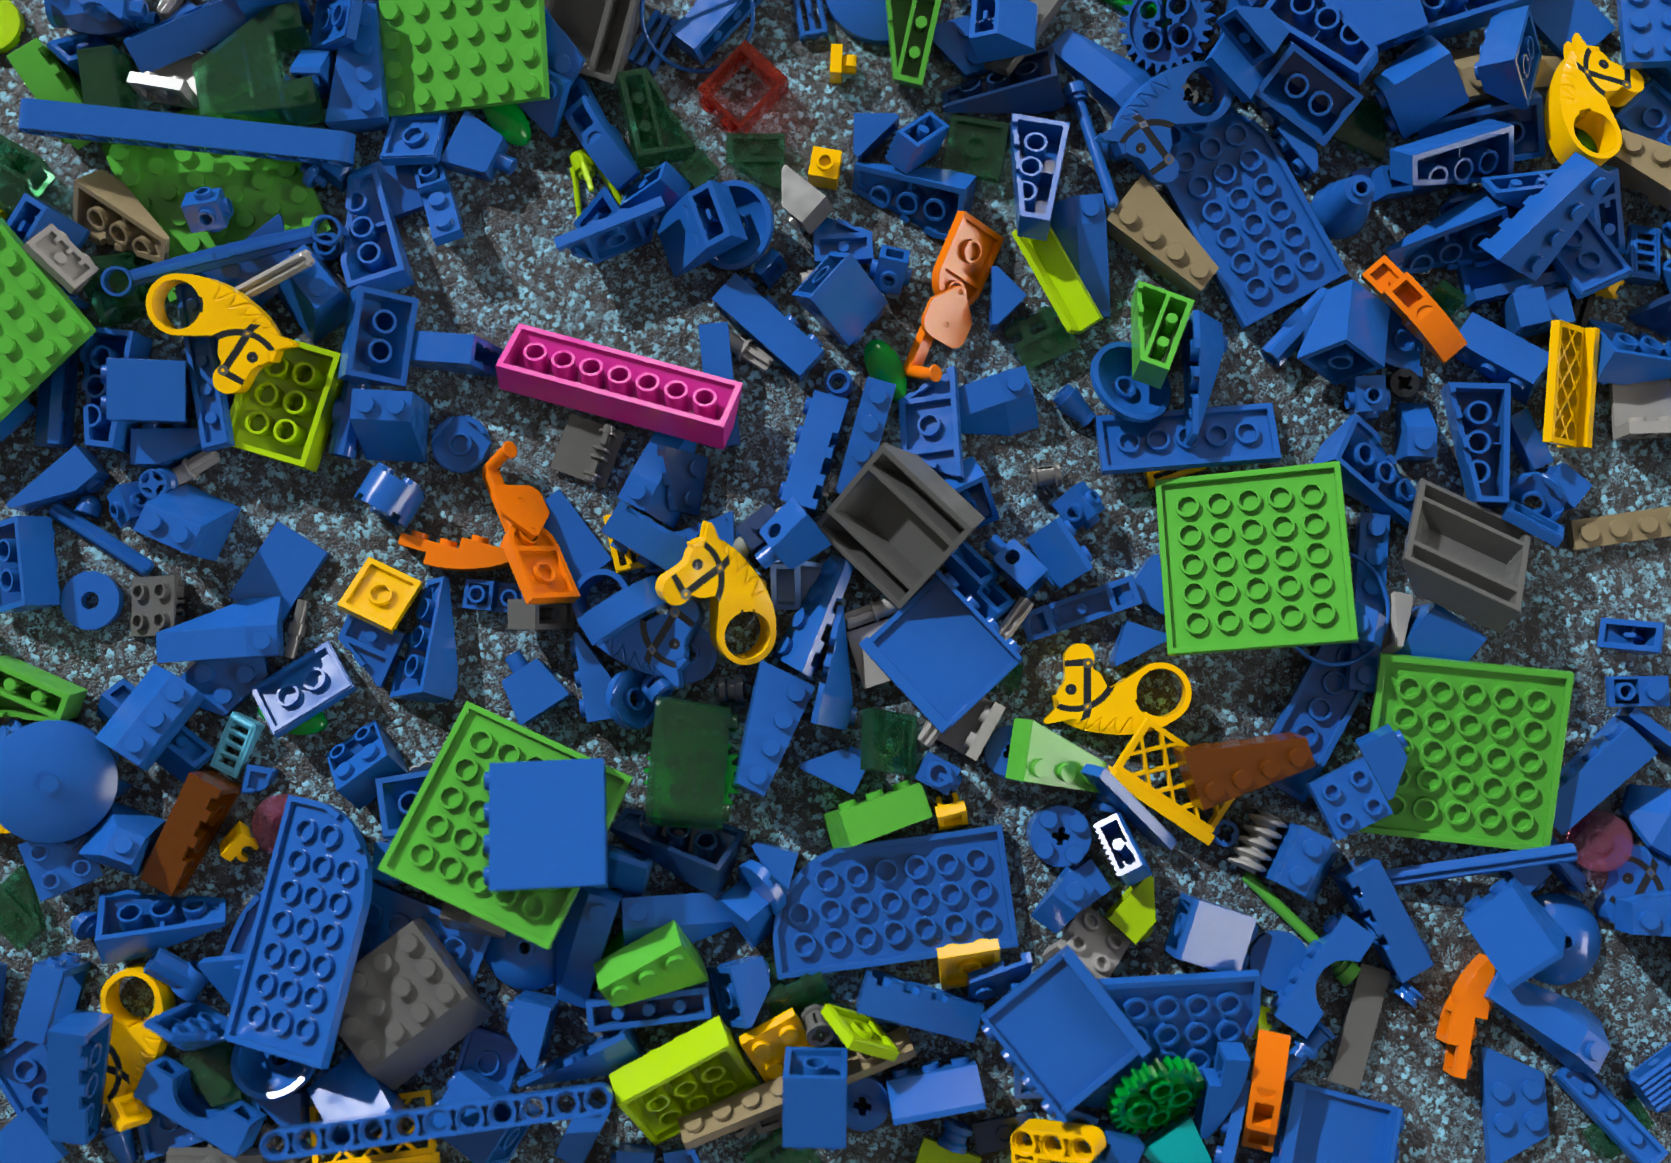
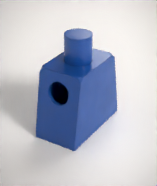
[440,111,518,182]
[754,497,832,569]
[984,534,1048,599]
[502,650,574,726]

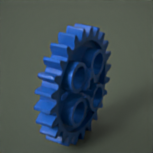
[1119,0,1216,73]

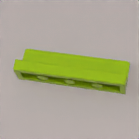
[1011,226,1104,335]

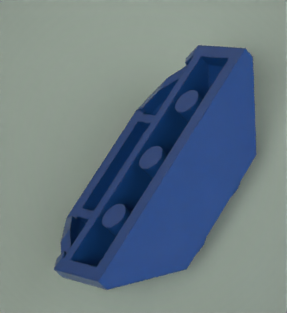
[1620,784,1671,860]

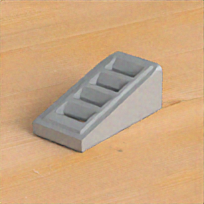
[1381,591,1413,654]

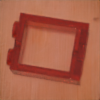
[697,39,789,138]

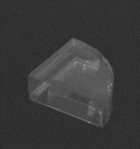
[822,467,841,498]

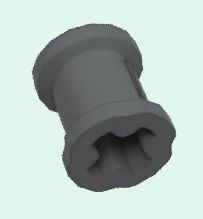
[1028,461,1062,491]
[801,1004,834,1047]

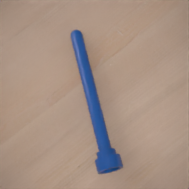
[1063,80,1119,209]

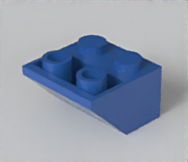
[968,0,1038,63]
[7,193,91,250]
[1023,517,1094,591]
[326,719,408,810]

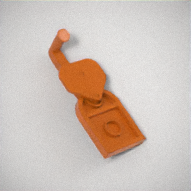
[903,211,1004,382]
[482,441,581,605]

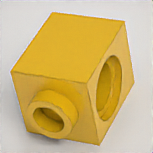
[808,146,842,190]

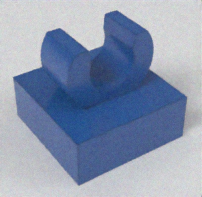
[752,248,788,289]

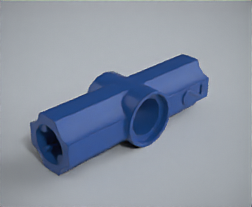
[1260,286,1328,368]
[328,380,372,460]

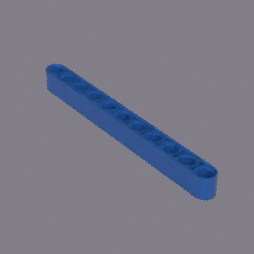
[18,98,356,167]
[260,1082,615,1161]

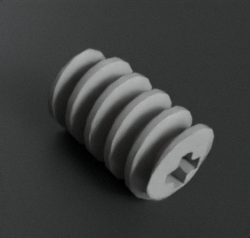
[1228,807,1288,876]

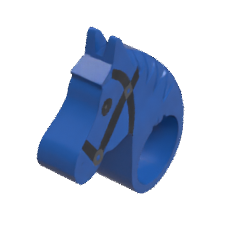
[1095,61,1233,186]
[572,569,705,689]
[1594,834,1671,938]

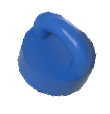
[641,674,675,705]

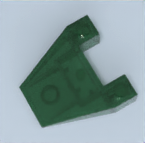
[192,1,325,126]

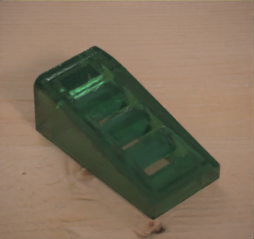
[1582,1097,1655,1159]

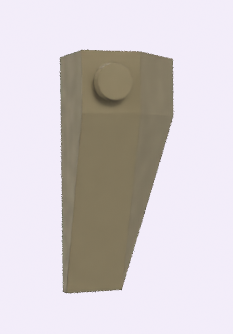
[1450,47,1562,110]
[73,169,170,262]

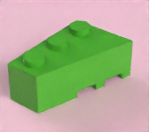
[885,0,941,90]
[6,37,92,150]
[1131,280,1195,389]
[0,654,88,721]
[1005,718,1107,793]
[822,779,933,849]
[593,920,709,1008]

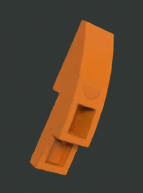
[1361,254,1467,365]
[398,530,510,572]
[1435,953,1497,1079]
[1241,1029,1291,1153]

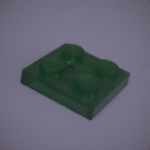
[942,113,1009,183]
[860,708,917,777]

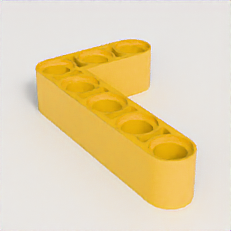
[1010,1118,1106,1163]

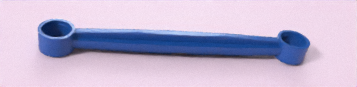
[100,214,343,298]

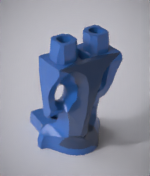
[44,0,160,37]

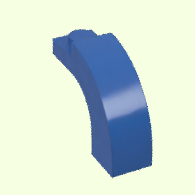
[577,574,672,646]

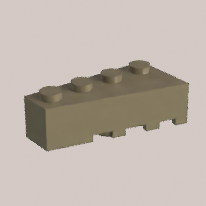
[1604,129,1671,211]
[1106,174,1219,300]

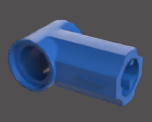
[144,947,209,1002]

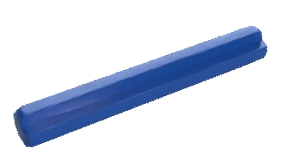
[49,502,155,576]

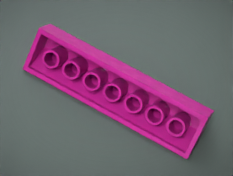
[495,323,743,450]

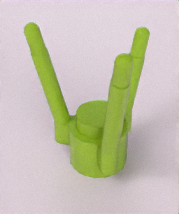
[569,149,622,218]

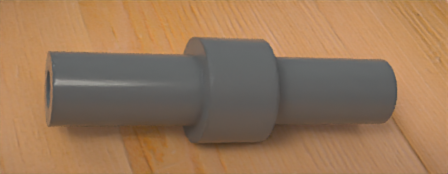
[284,599,310,659]

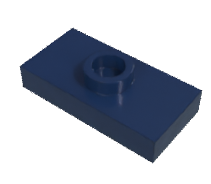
[972,1112,1033,1155]

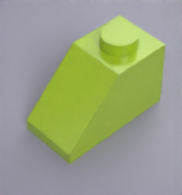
[1103,876,1156,944]

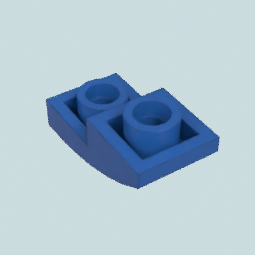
[462,578,524,613]

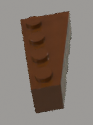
[1172,732,1316,810]
[140,770,242,896]

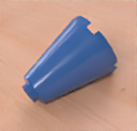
[1310,175,1375,240]

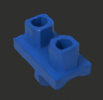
[299,163,354,192]

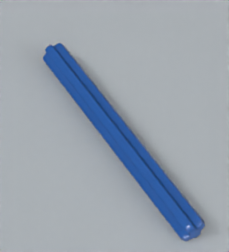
[1385,843,1578,887]

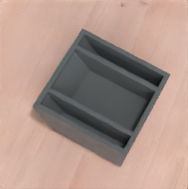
[544,0,646,84]
[816,443,985,609]
[1402,478,1531,633]
[338,916,494,1090]

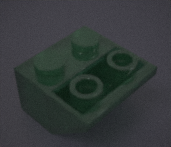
[0,134,55,215]
[84,252,169,327]

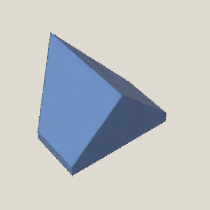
[770,560,824,610]

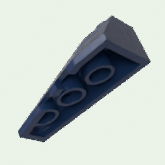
[942,46,1065,114]
[610,808,746,896]

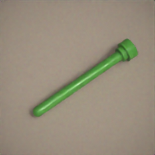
[1242,872,1361,986]

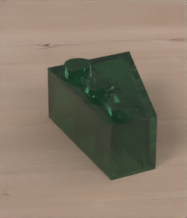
[76,45,137,146]
[617,67,695,169]

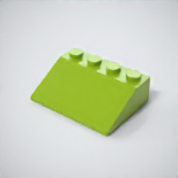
[230,339,344,473]
[609,1016,761,1146]

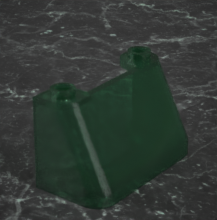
[645,696,738,830]

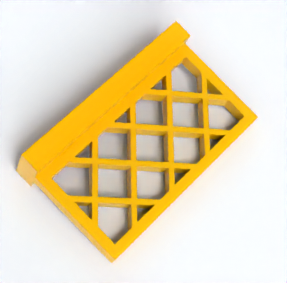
[1542,320,1600,448]
[1107,717,1235,846]
[309,1089,441,1163]

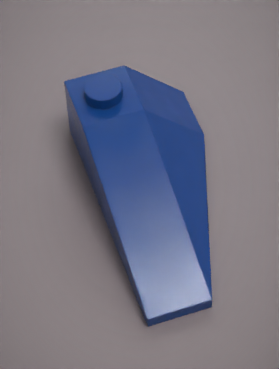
[958,365,1039,436]
[811,605,857,730]

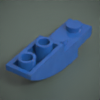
[563,76,641,191]
[1249,94,1319,182]
[412,155,465,246]

